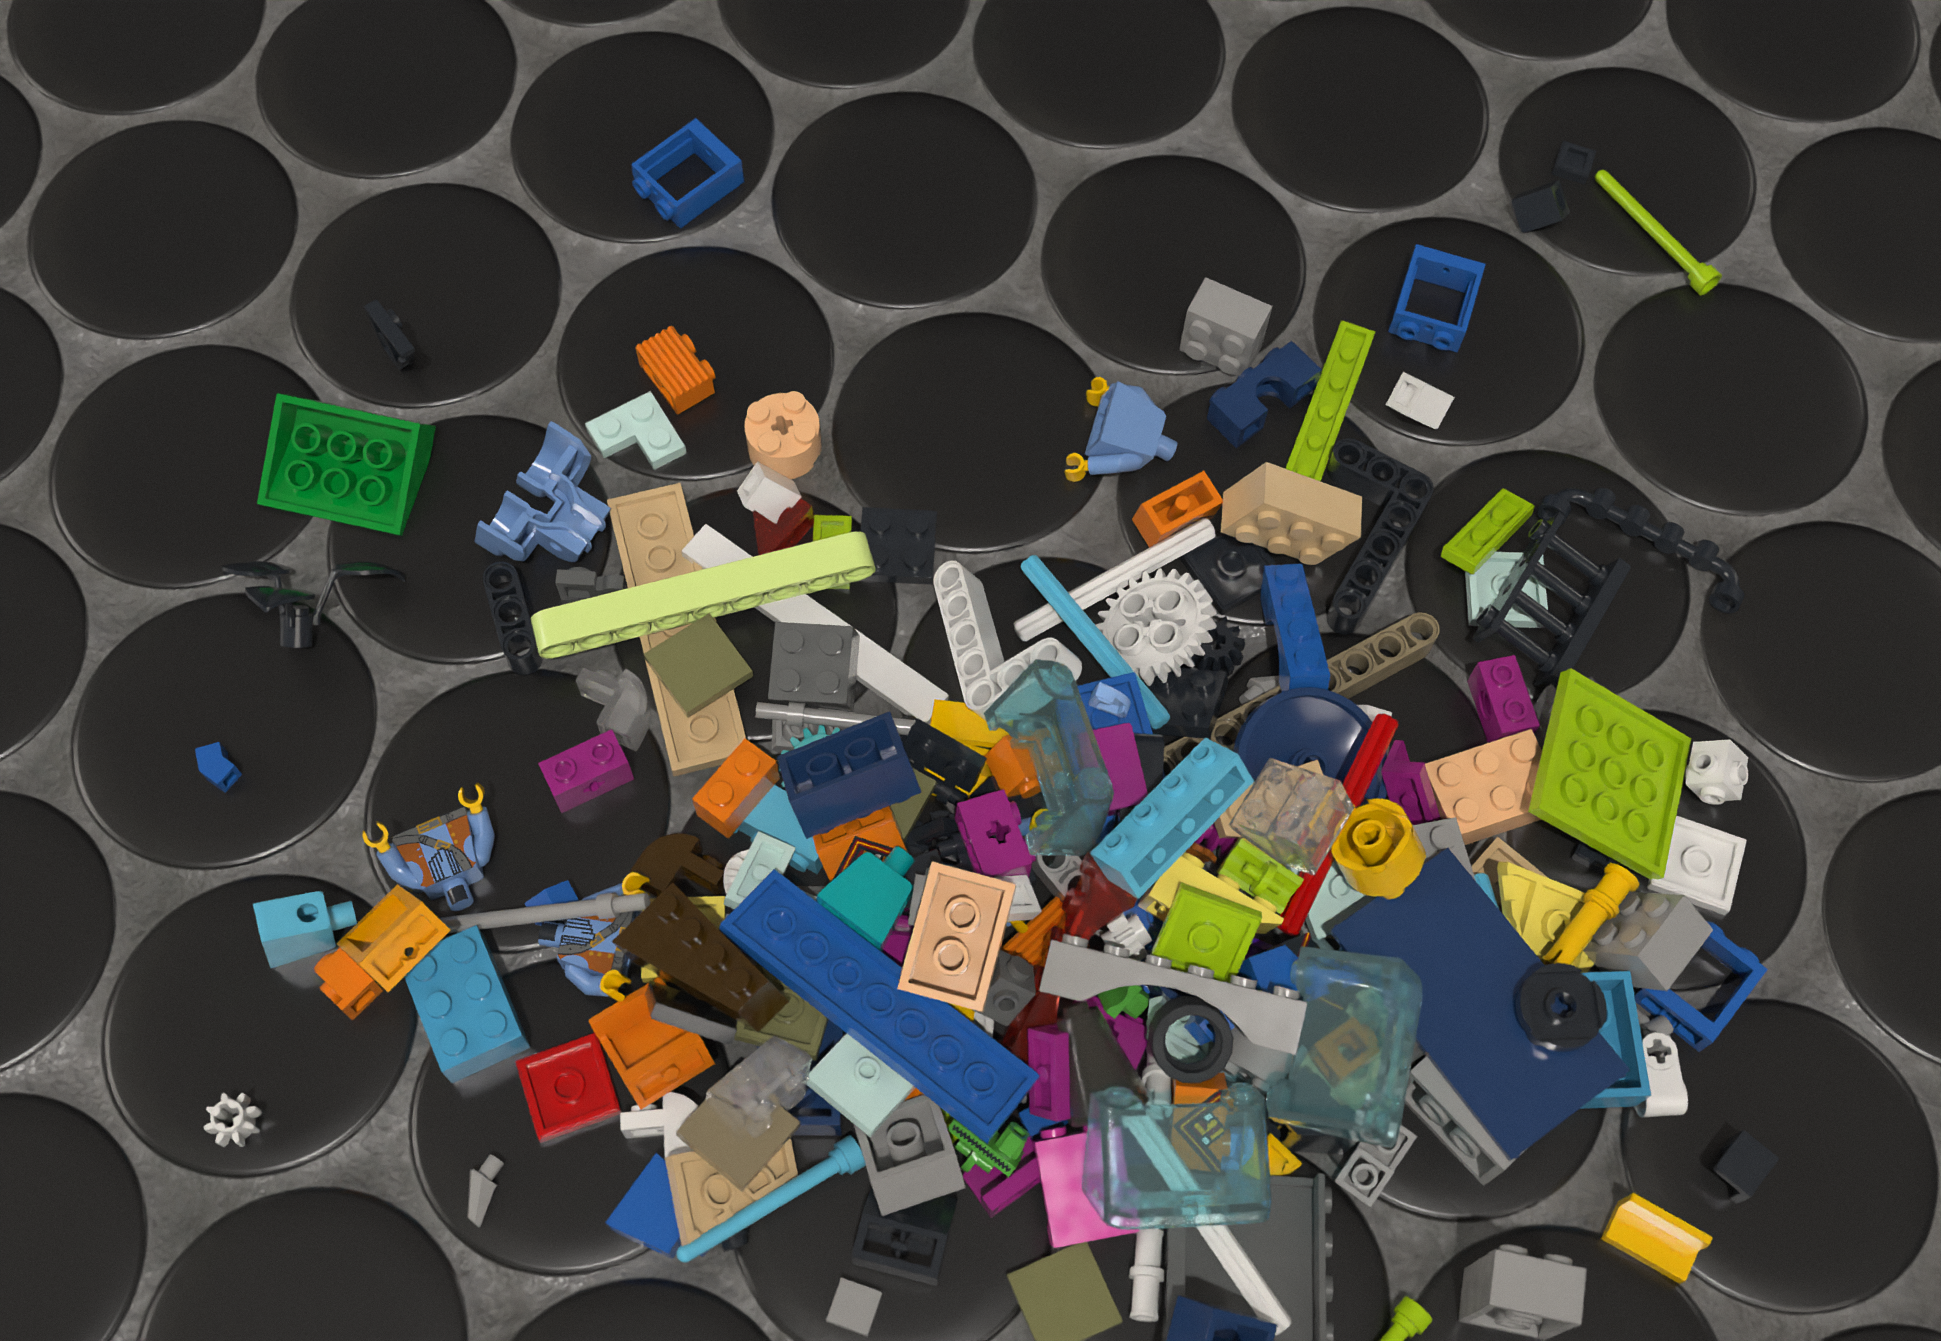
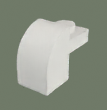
[620,1092,698,1158]

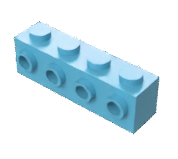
[1090,738,1254,899]

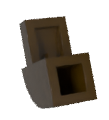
[629,833,725,898]

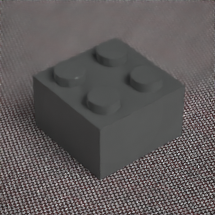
[768,622,860,712]

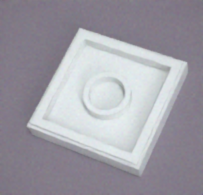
[1647,816,1747,915]

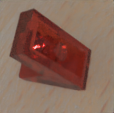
[753,498,814,555]

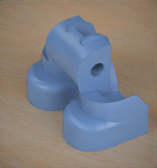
[475,421,611,562]

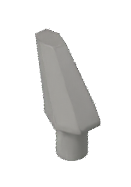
[1239,676,1280,705]
[468,1154,504,1228]

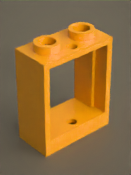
[337,884,450,992]

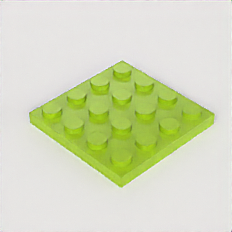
[1528,668,1691,880]

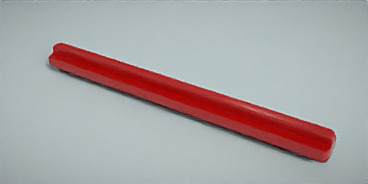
[1277,713,1398,935]

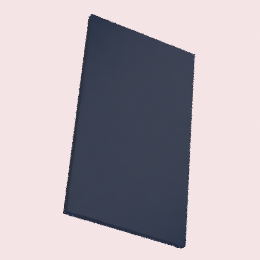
[1330,848,1630,1161]

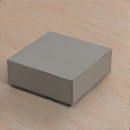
[826,1278,883,1337]

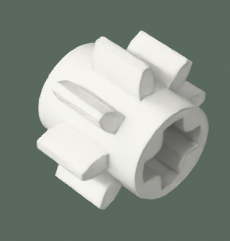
[1101,910,1153,961]
[204,1093,262,1147]

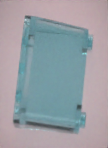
[984,659,1114,856]
[1266,947,1422,1148]
[1081,1083,1272,1230]

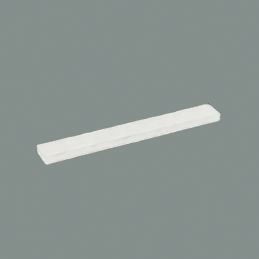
[682,524,949,722]

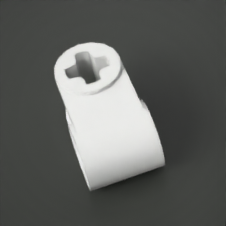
[1634,1032,1688,1117]

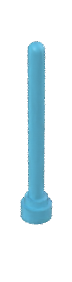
[676,1135,866,1262]

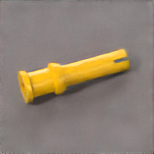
[1541,863,1640,965]

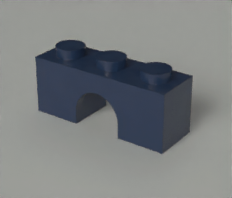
[1207,341,1322,448]

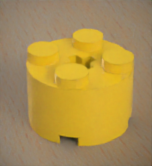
[1329,798,1426,899]

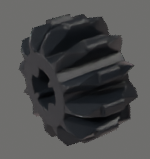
[1184,616,1246,677]

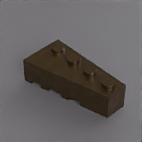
[612,883,789,1032]

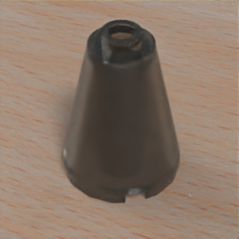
[1057,1001,1150,1127]

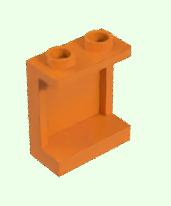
[589,977,715,1110]

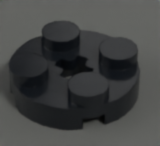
[1516,963,1607,1052]

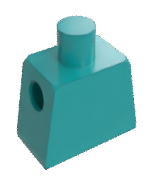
[817,846,915,951]

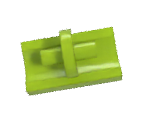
[1217,837,1304,914]

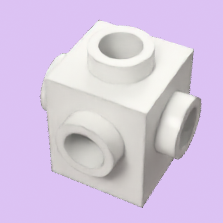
[1685,740,1748,805]

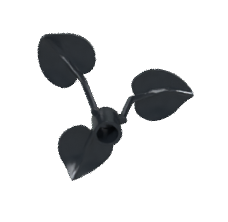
[221,561,405,648]

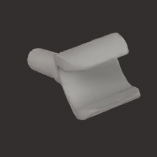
[1637,1009,1674,1038]

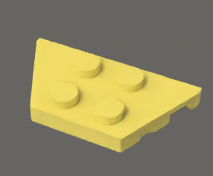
[1497,862,1607,973]

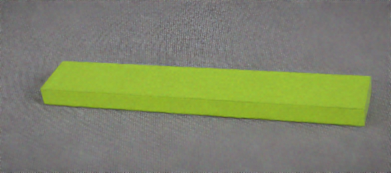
[1286,320,1375,482]

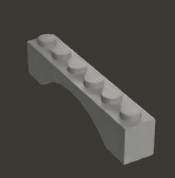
[1039,934,1307,1055]

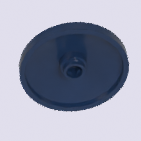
[1233,687,1387,850]

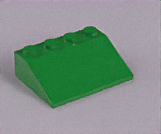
[257,393,436,535]

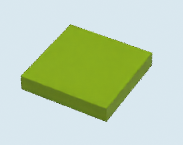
[1150,882,1262,983]

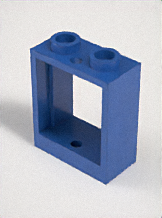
[631,118,744,228]
[1388,244,1485,352]
[1634,921,1768,1052]

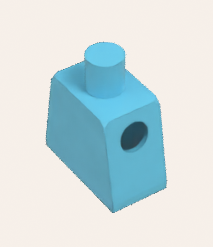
[253,891,357,968]

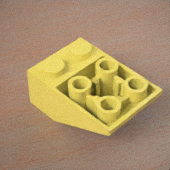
[1137,852,1284,934]

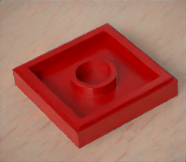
[515,1033,622,1143]

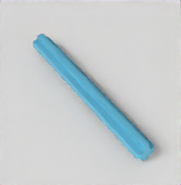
[1021,555,1170,729]

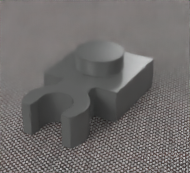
[555,567,627,601]

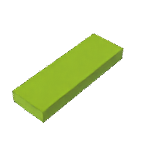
[1441,488,1535,575]

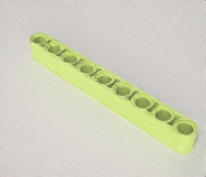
[531,532,876,658]

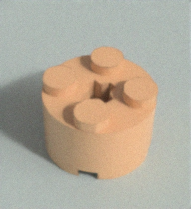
[745,391,822,479]

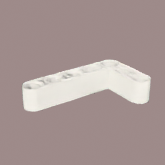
[933,561,1082,726]

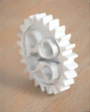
[1096,568,1217,686]

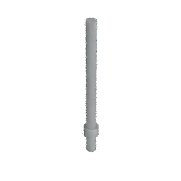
[755,702,931,735]
[439,892,650,933]

